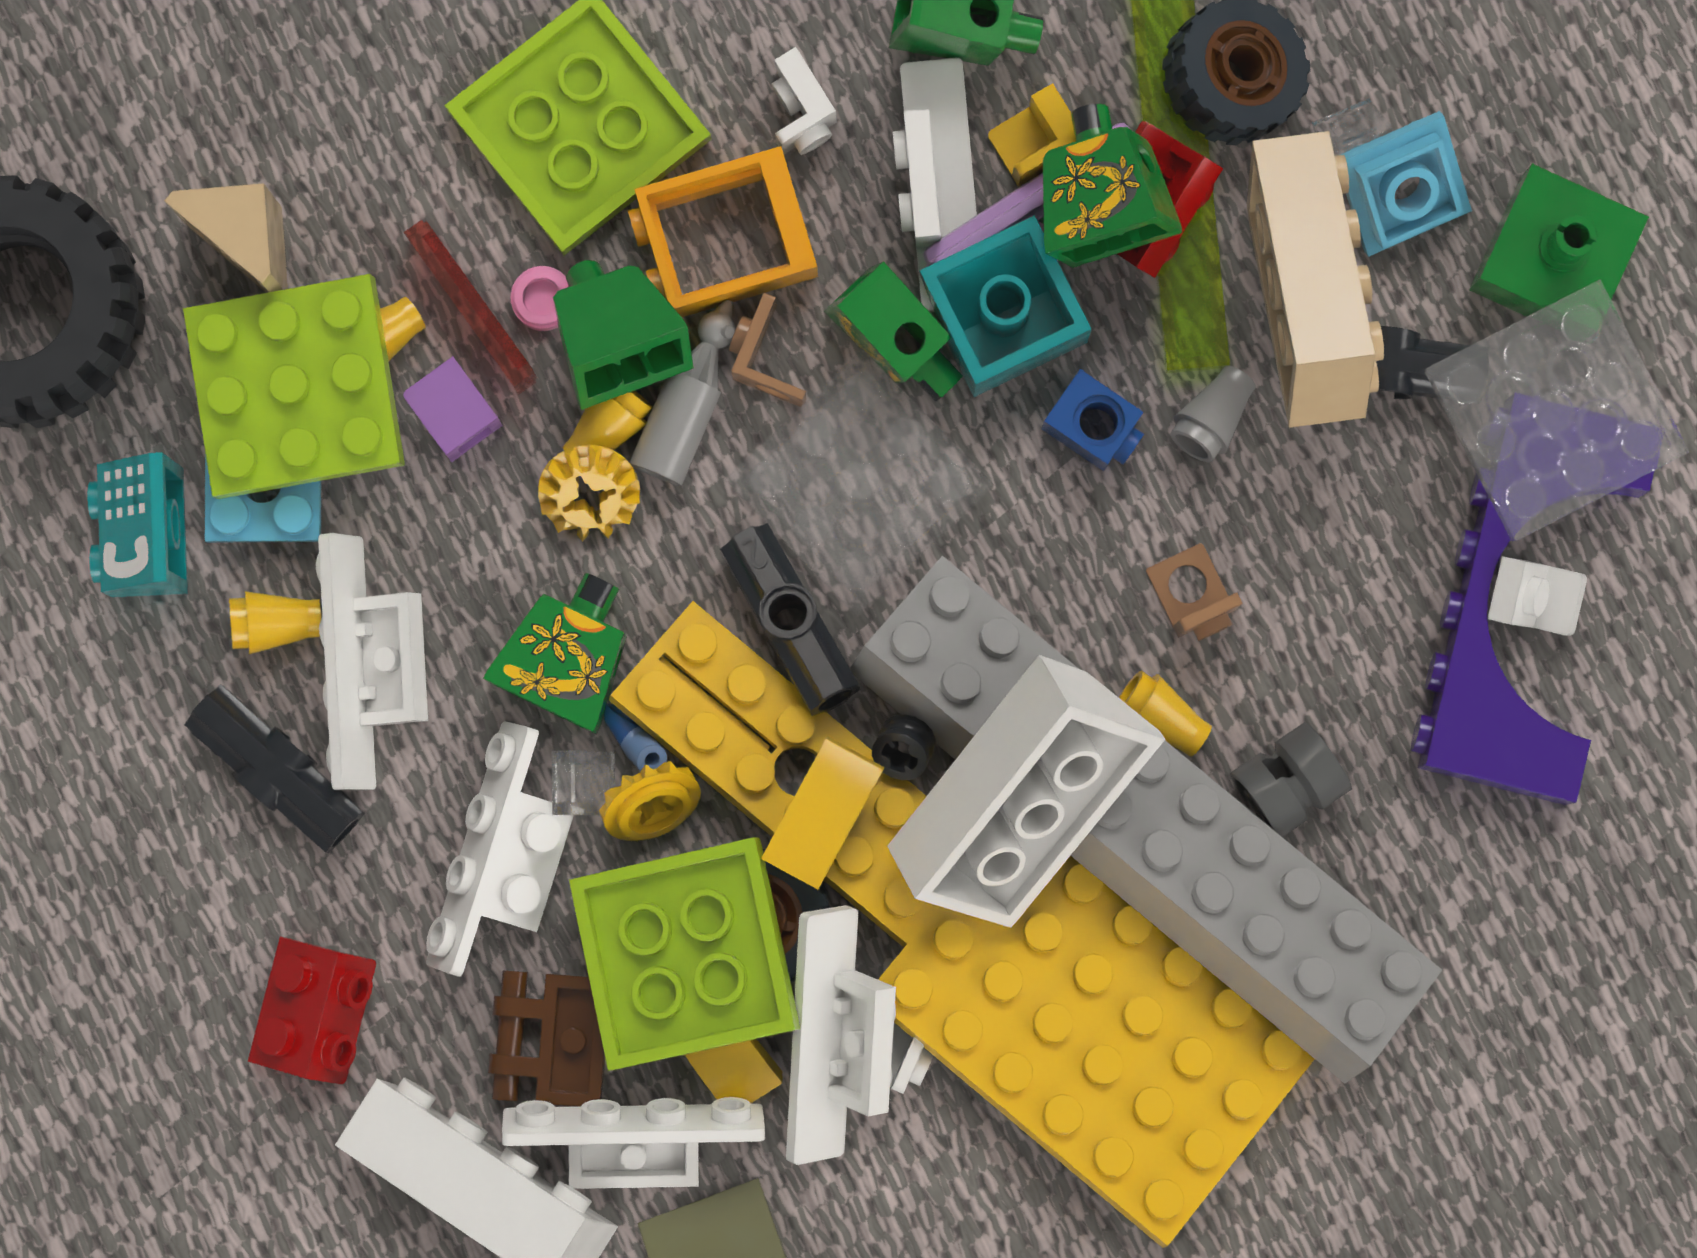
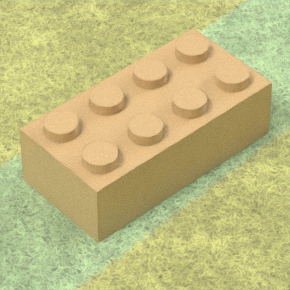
[1247,131,1384,428]

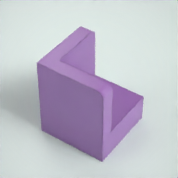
[403,356,503,462]

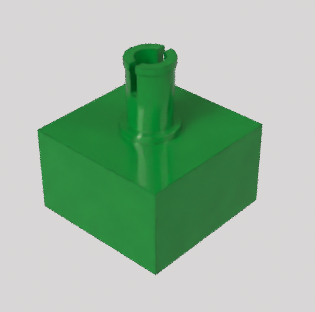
[1469,163,1649,343]

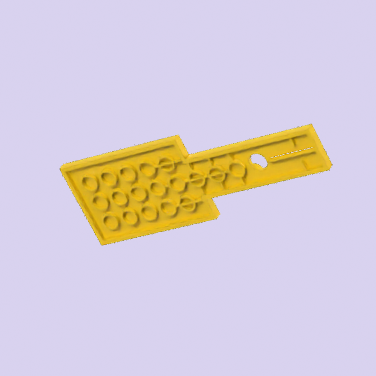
[609,601,1315,1248]

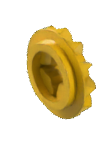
[538,445,640,542]
[599,761,701,841]

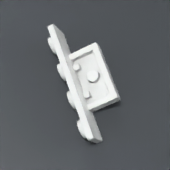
[893,58,977,312]
[316,533,428,790]
[426,721,575,977]
[786,905,896,1165]
[502,1097,765,1189]

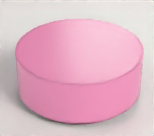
[510,266,569,331]

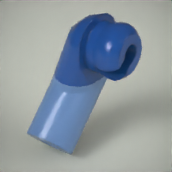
[604,703,667,771]

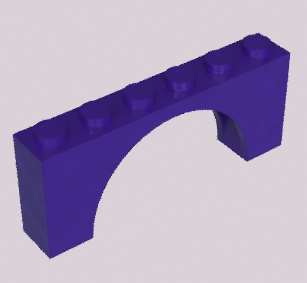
[1411,393,1664,805]

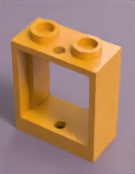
[628,146,818,317]

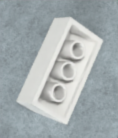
[887,655,1165,928]

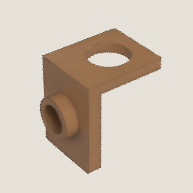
[729,293,806,408]
[1146,543,1243,641]

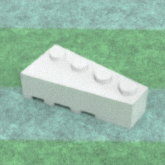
[335,1077,618,1258]

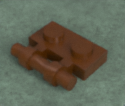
[488,970,605,1107]

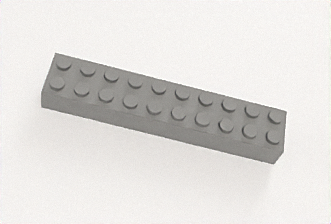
[850,556,1442,1083]

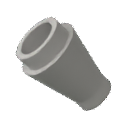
[1170,366,1256,463]

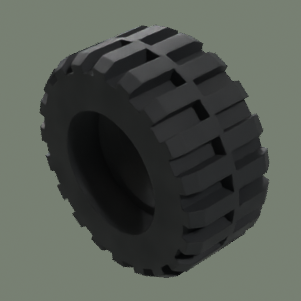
[0,175,145,429]

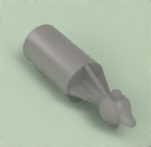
[630,300,736,487]

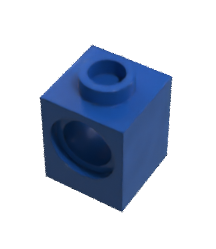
[1041,369,1144,471]

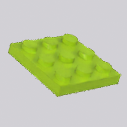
[444,0,712,256]
[183,274,405,499]
[569,837,800,1071]

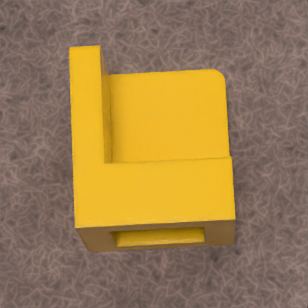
[988,83,1076,187]

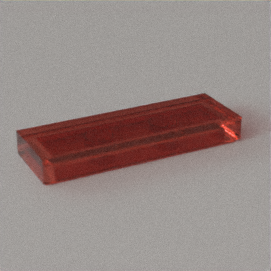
[403,220,537,395]

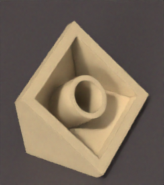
[164,183,288,293]

